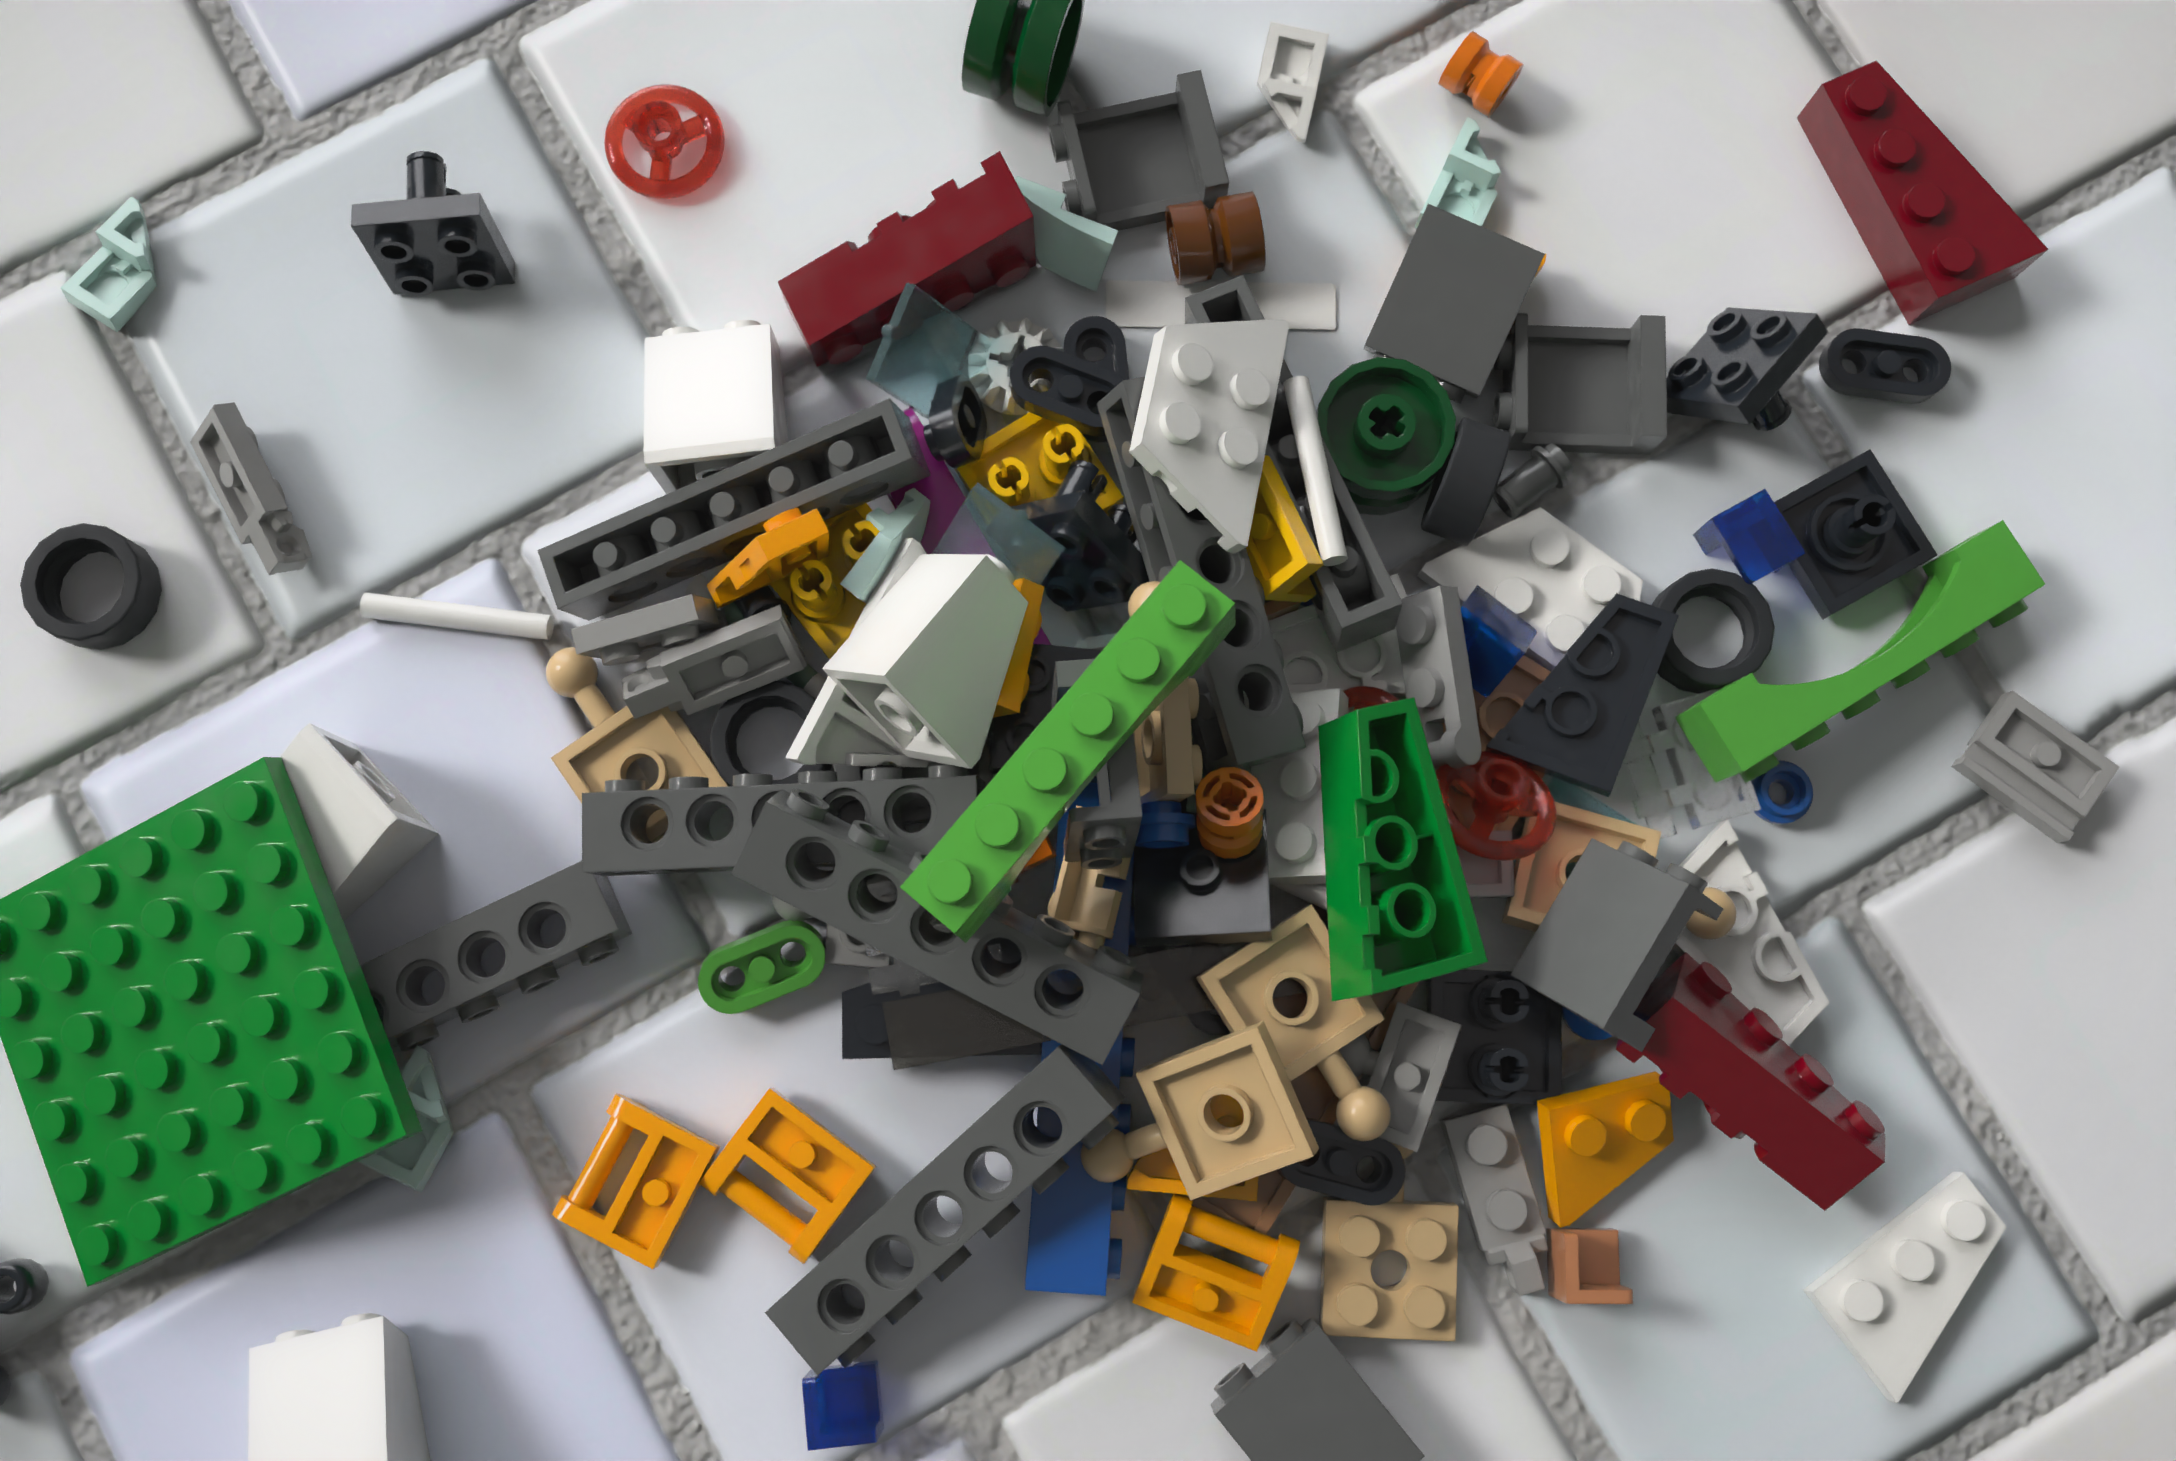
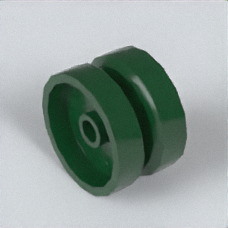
[961,0,1085,117]
[1316,357,1456,516]

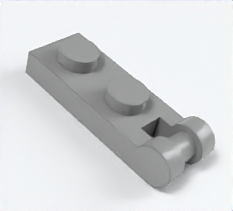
[1396,586,1481,774]

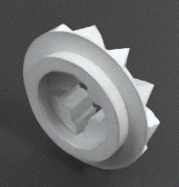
[968,317,1064,415]

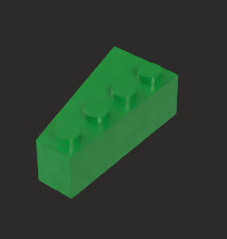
[1318,697,1488,1002]

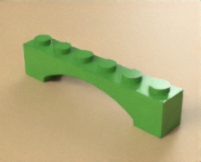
[1674,520,2045,783]
[900,560,1235,943]

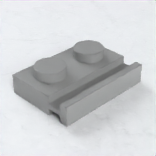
[571,594,728,666]
[1951,690,2119,843]

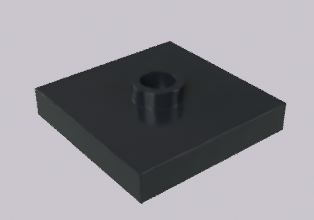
[1134,809,1272,947]

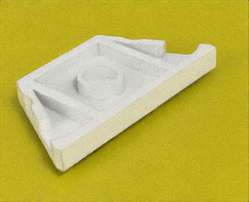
[1129,319,1290,554]
[1417,507,1643,672]
[785,538,930,768]

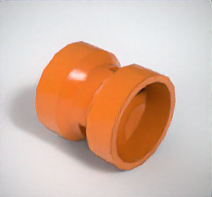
[1438,31,1524,118]
[1196,767,1264,859]

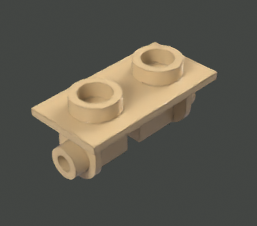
[1048,805,1131,950]

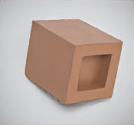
[1546,1228,1633,1304]

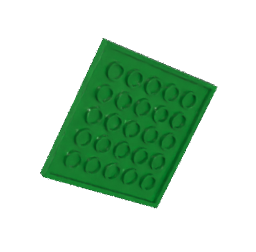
[0,757,423,1287]

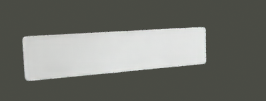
[1105,280,1336,330]

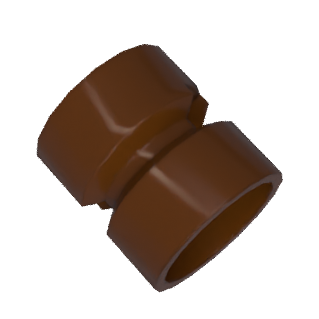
[1165,191,1266,285]

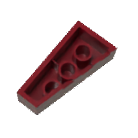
[1797,60,2049,325]
[778,151,1036,367]
[1616,952,1885,1211]

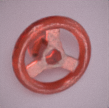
[604,84,725,199]
[1435,751,1557,861]

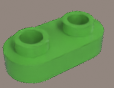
[698,920,825,1014]

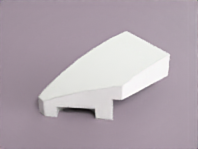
[1257,21,1329,143]

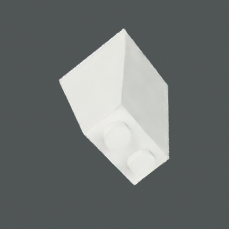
[643,320,789,494]
[822,554,1028,769]
[280,723,439,921]
[248,1313,431,1461]

